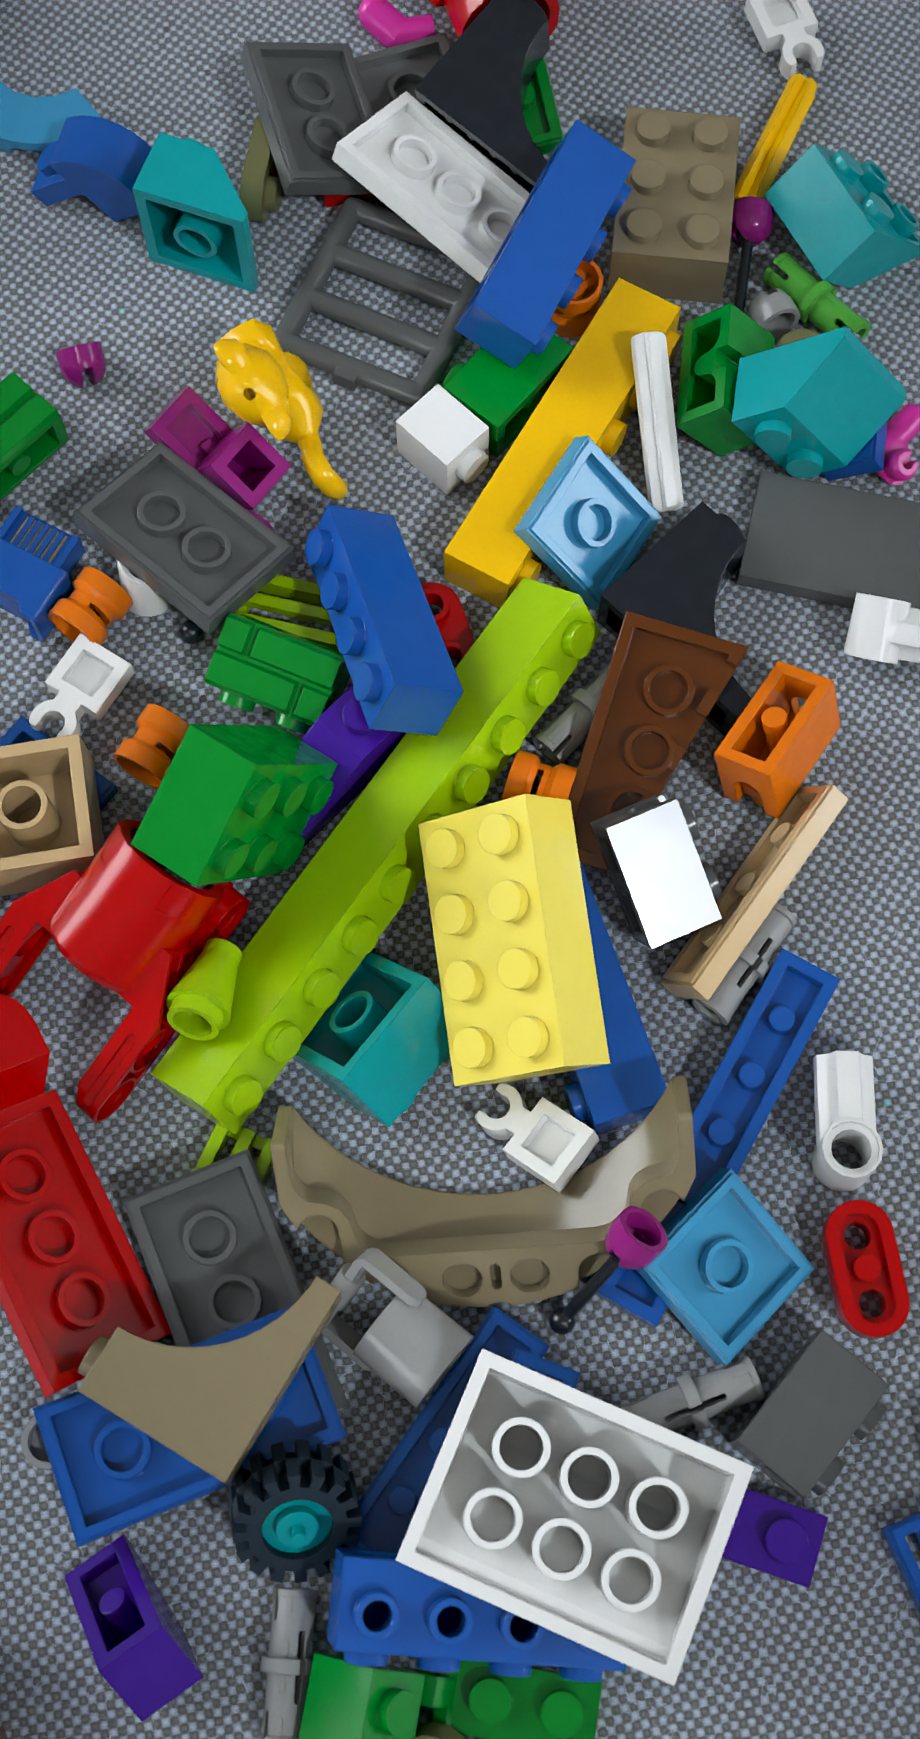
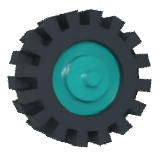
[229,1440,362,1583]

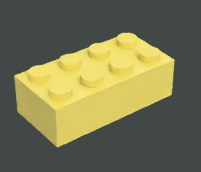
[418,794,610,1086]

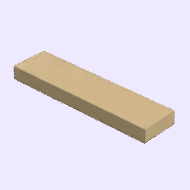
[660,785,849,1001]

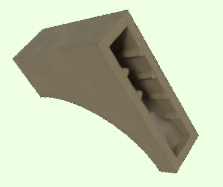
[77,1276,342,1485]

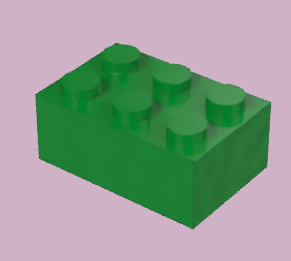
[131,724,338,886]

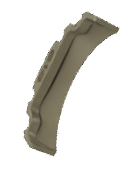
[271,1076,696,1307]

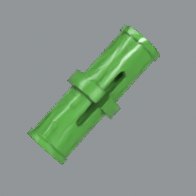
[762,252,871,339]

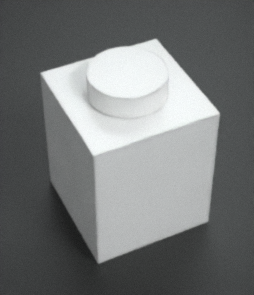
[396,384,489,495]

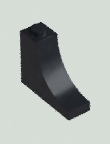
[415,0,550,193]
[597,501,752,737]

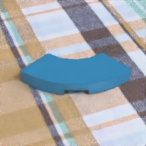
[0,81,102,153]

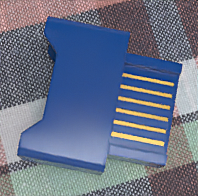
[0,505,86,642]

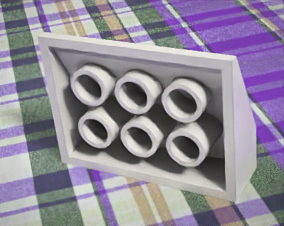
[396,1349,754,1686]

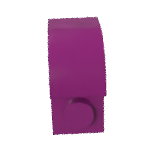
[144,386,291,510]

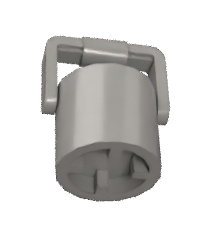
[321,1248,474,1408]

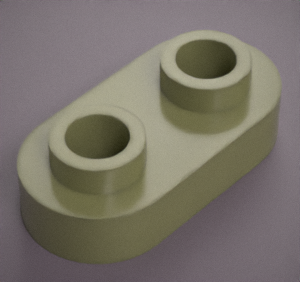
[240,115,282,223]

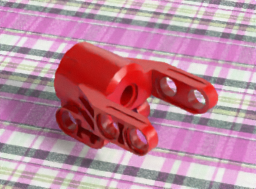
[0,819,250,1123]

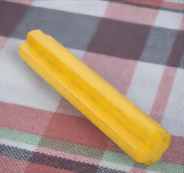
[734,73,818,200]

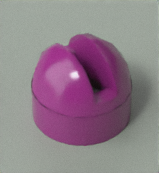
[55,341,106,388]

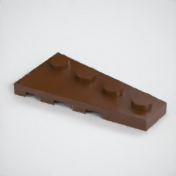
[568,611,749,872]

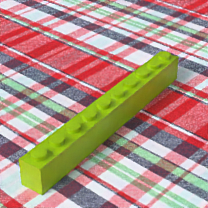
[151,577,601,1135]

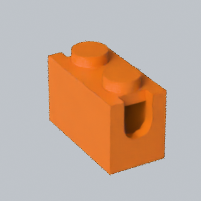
[714,660,841,819]

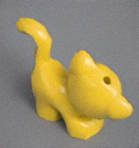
[213,318,348,500]

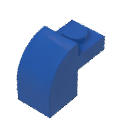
[31,115,152,222]

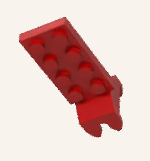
[0,994,171,1398]

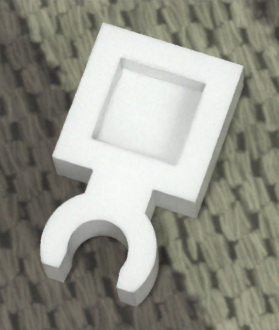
[744,0,824,80]
[29,633,135,737]
[475,1083,600,1193]

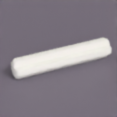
[631,331,684,513]

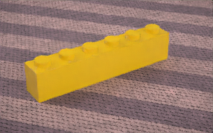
[444,278,683,608]

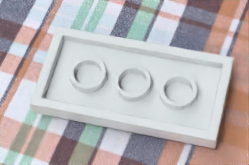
[332,91,530,283]

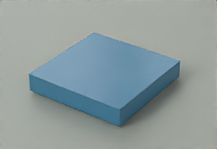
[514,435,662,610]
[637,1168,815,1366]

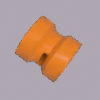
[550,260,603,338]
[47,566,133,645]
[113,704,189,790]
[501,749,578,800]

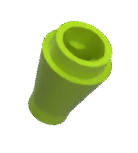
[166,938,242,1041]

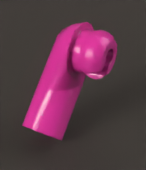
[358,0,435,48]
[876,403,920,485]

